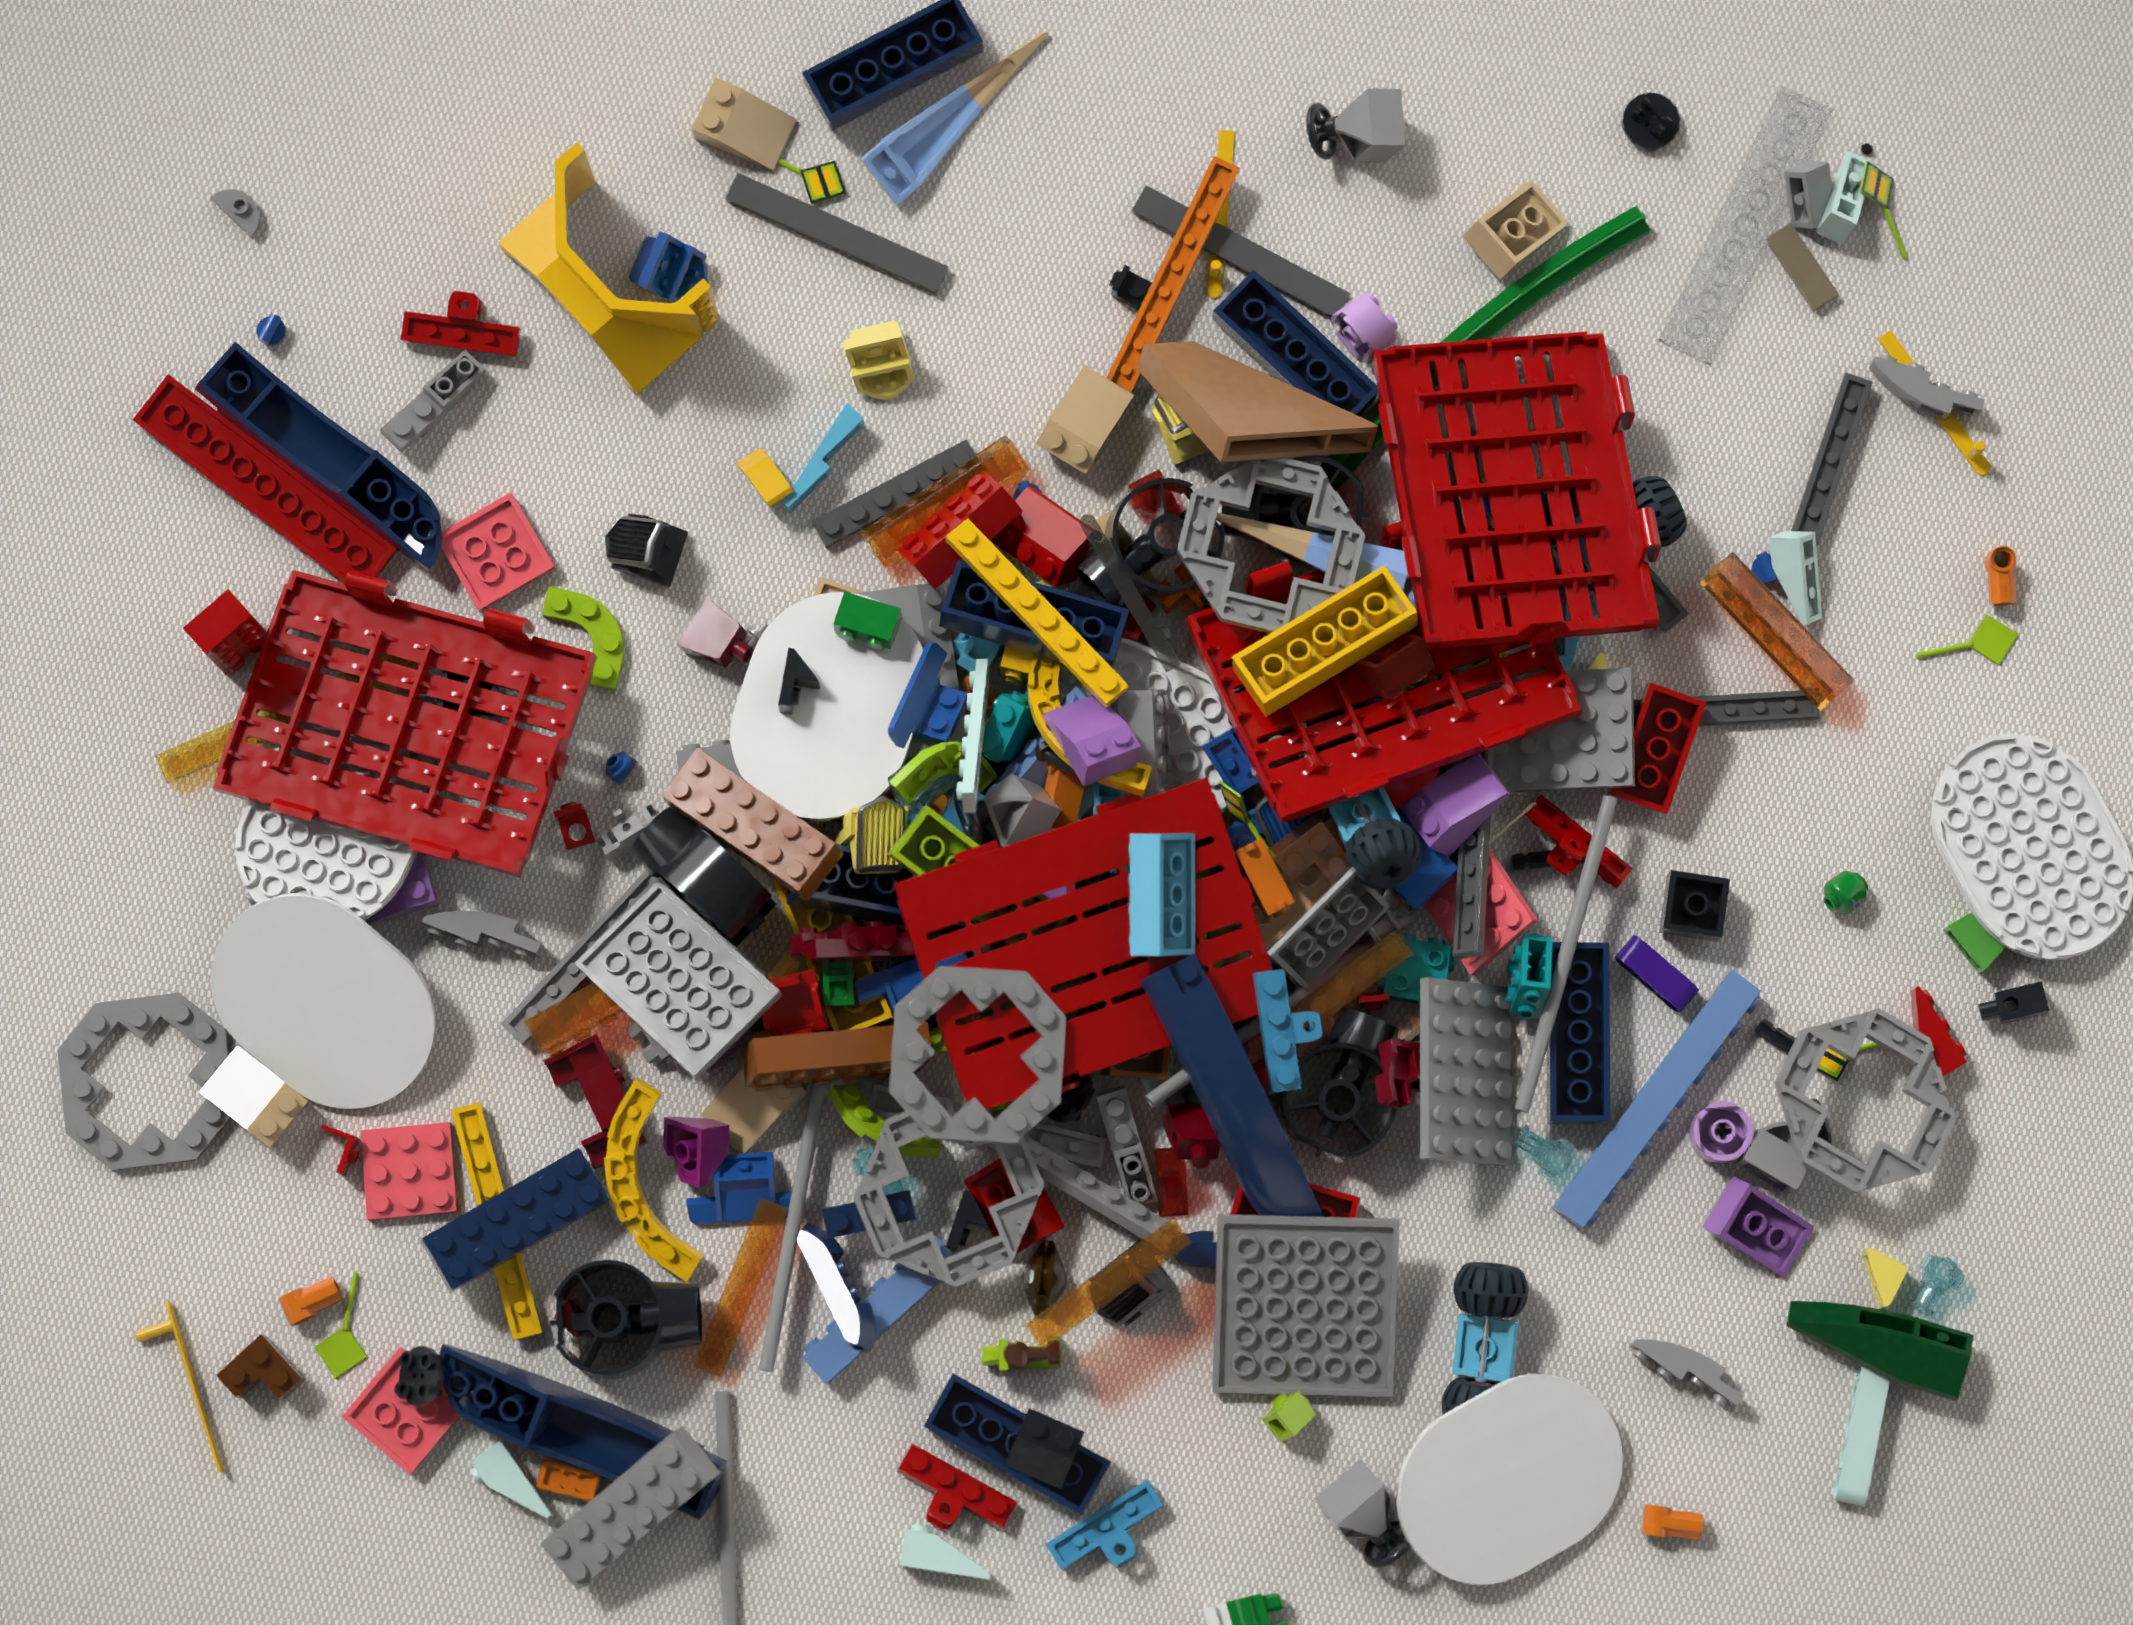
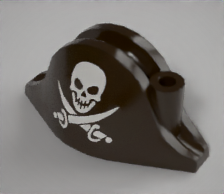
[1022,1240,1067,1319]

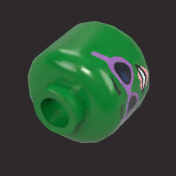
[1823,871,1868,915]

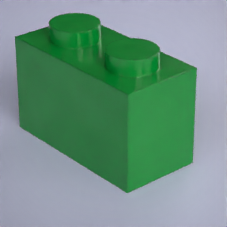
[833,592,902,650]

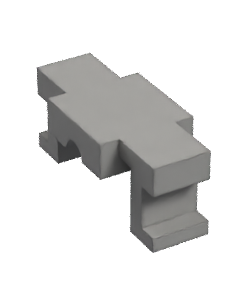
[593,801,657,862]

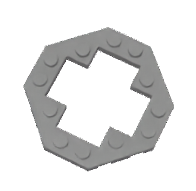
[1177,458,1365,634]
[889,966,1066,1143]
[57,993,231,1171]
[1774,1008,1957,1194]
[854,1096,1044,1287]

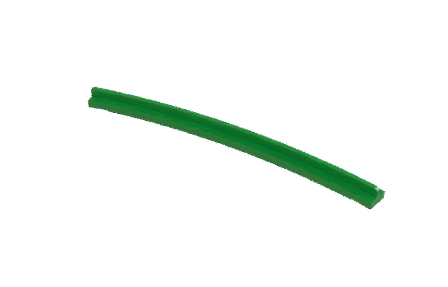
[1320,206,1651,492]

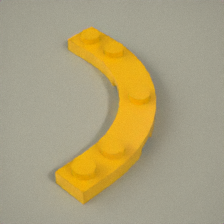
[1027,654,1152,797]
[604,1077,705,1282]

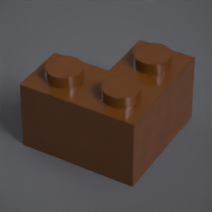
[1268,814,1349,885]
[216,1334,306,1400]

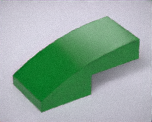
[822,958,854,1006]

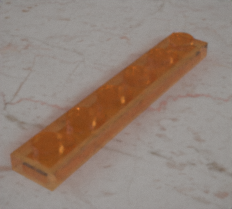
[694,1198,789,1377]

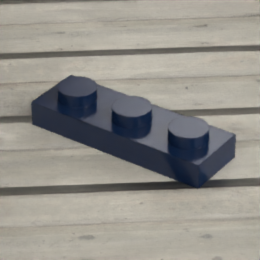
[821,1189,916,1239]

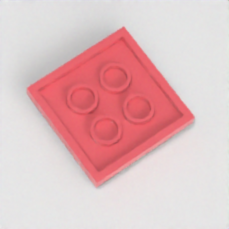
[441,492,556,612]
[1424,849,1538,975]
[360,1122,458,1220]
[341,1347,461,1475]

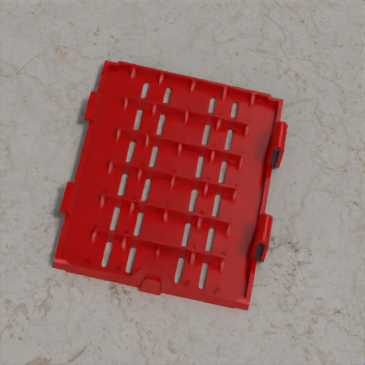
[1372,331,1661,648]
[1186,520,1582,824]
[213,570,597,878]
[893,777,1273,1109]

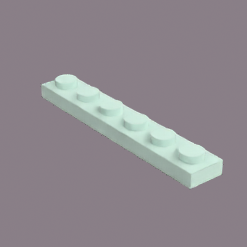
[957,659,990,813]

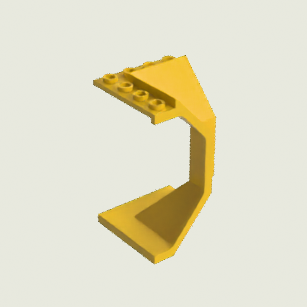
[498,142,719,394]

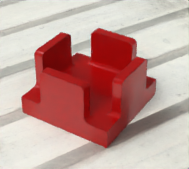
[761,968,830,1037]

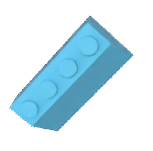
[1129,833,1195,956]

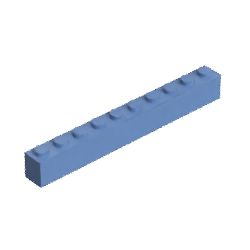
[1552,969,1761,1230]

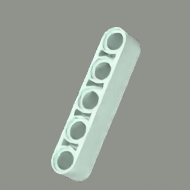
[1833,1363,1890,1506]

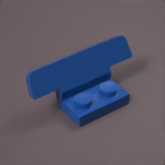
[888,643,968,748]
[1202,690,1259,793]
[855,952,968,1023]
[687,1152,804,1225]

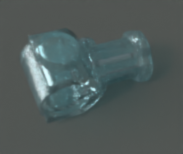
[1512,1124,1575,1182]
[1909,1253,1965,1317]

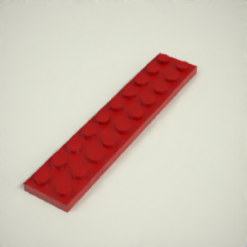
[132,374,398,583]

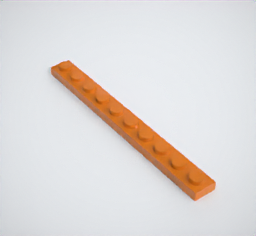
[1106,156,1240,393]

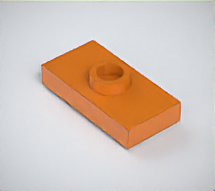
[536,1459,601,1501]

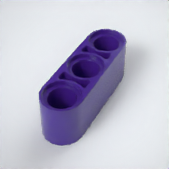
[1614,935,1699,1013]

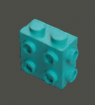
[983,691,1039,763]
[1378,933,1455,1004]
[1505,933,1553,1019]

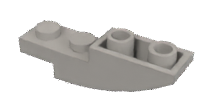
[380,350,486,452]
[1869,355,1985,420]
[422,911,544,959]
[1095,1085,1158,1205]
[1629,1339,1744,1408]

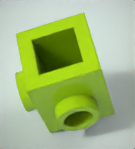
[1261,1391,1317,1442]

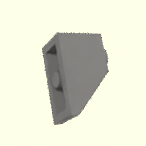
[1784,161,1833,229]

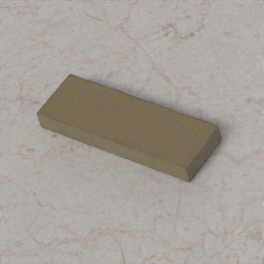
[1765,223,1839,312]

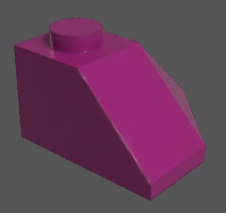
[663,1117,730,1188]

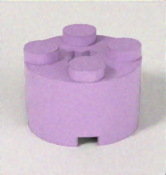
[1331,292,1398,362]
[1689,1101,1754,1164]

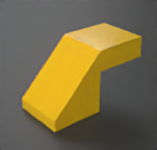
[736,447,793,507]

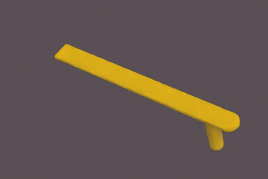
[1206,130,1235,298]
[1878,330,1991,476]
[135,1300,224,1472]

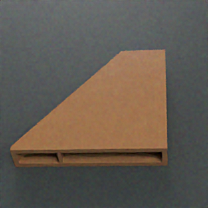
[1137,341,1378,462]

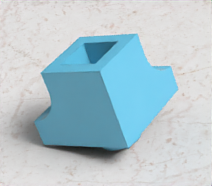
[952,633,1005,671]

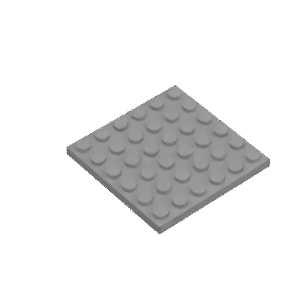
[1212,1214,1400,1397]

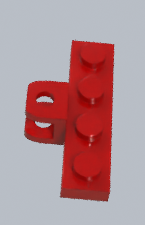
[400,291,521,357]
[1525,794,1633,889]
[897,1443,1017,1531]

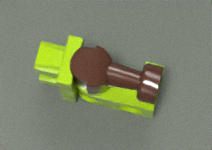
[982,1337,1061,1372]

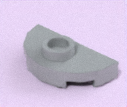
[210,189,260,239]

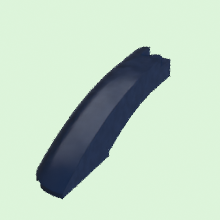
[195,342,442,570]
[1140,953,1324,1217]
[439,1344,728,1520]

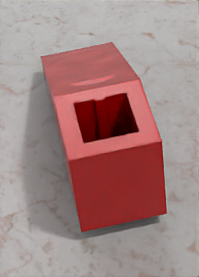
[1910,986,1967,1076]

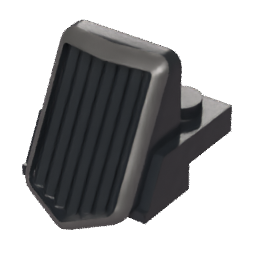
[605,513,688,588]
[1089,1240,1176,1327]

